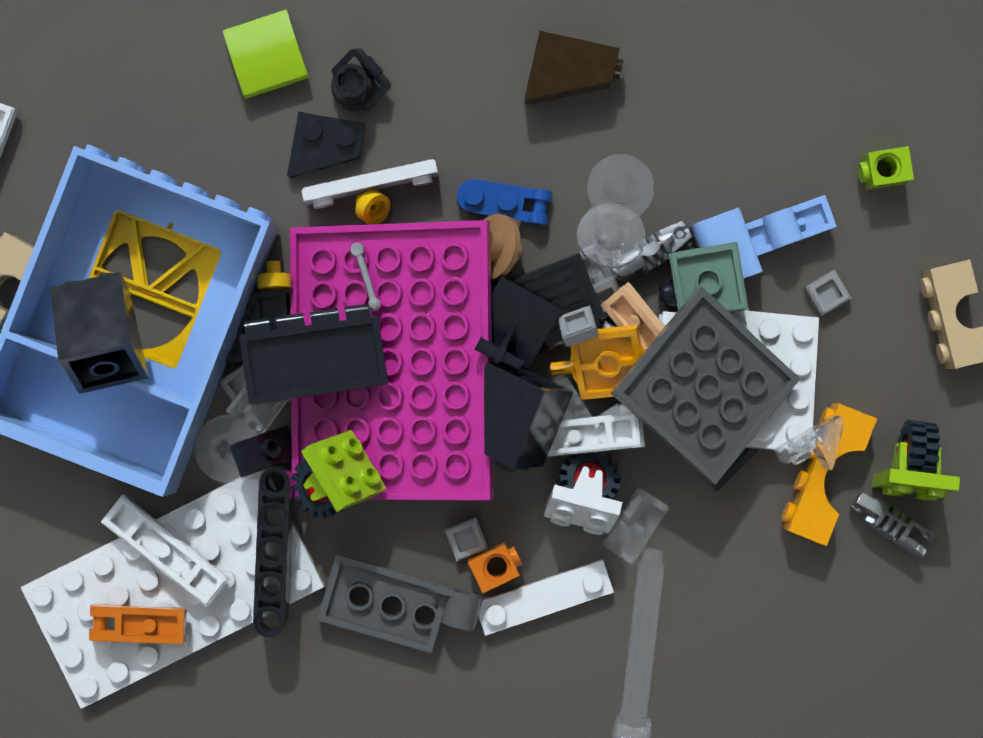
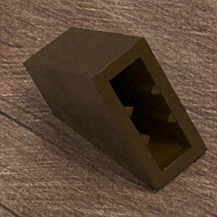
[524,31,624,104]

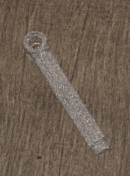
[612,547,667,738]

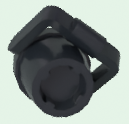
[331,48,391,112]

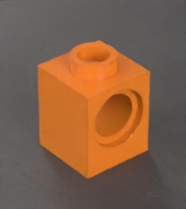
[468,542,523,593]

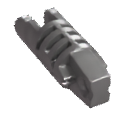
[612,221,692,283]
[849,492,935,560]

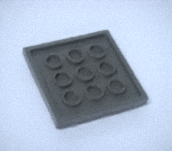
[611,287,800,485]

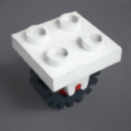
[543,451,622,535]

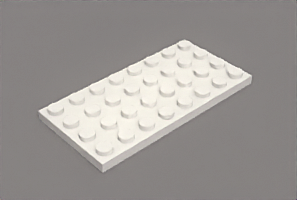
[20,469,325,709]

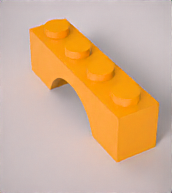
[781,403,877,546]

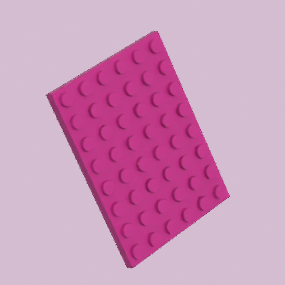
[290,220,493,500]

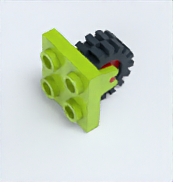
[872,420,960,501]
[291,430,387,519]

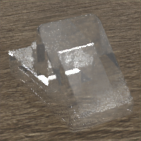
[774,415,845,470]

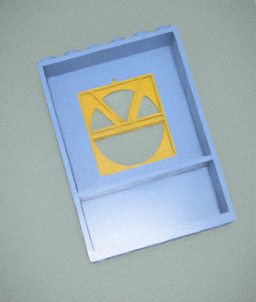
[0,144,279,497]

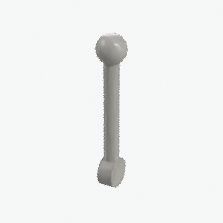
[350,242,381,311]

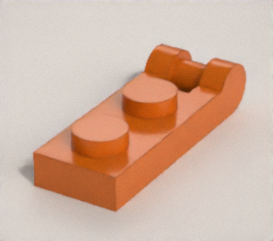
[89,604,187,644]

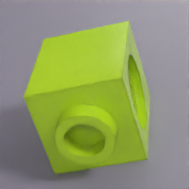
[858,146,914,190]

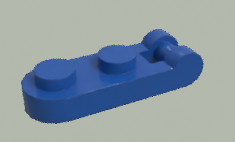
[457,179,553,226]

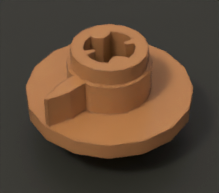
[484,213,522,281]

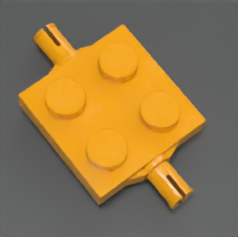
[550,324,645,400]

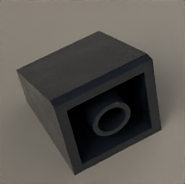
[50,272,149,394]
[484,363,574,472]

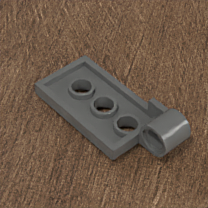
[317,553,483,654]

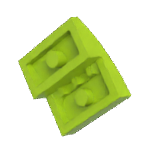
[222,9,309,99]

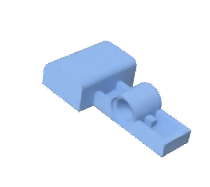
[690,195,837,279]

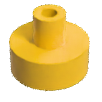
[355,189,391,225]
[257,261,292,291]

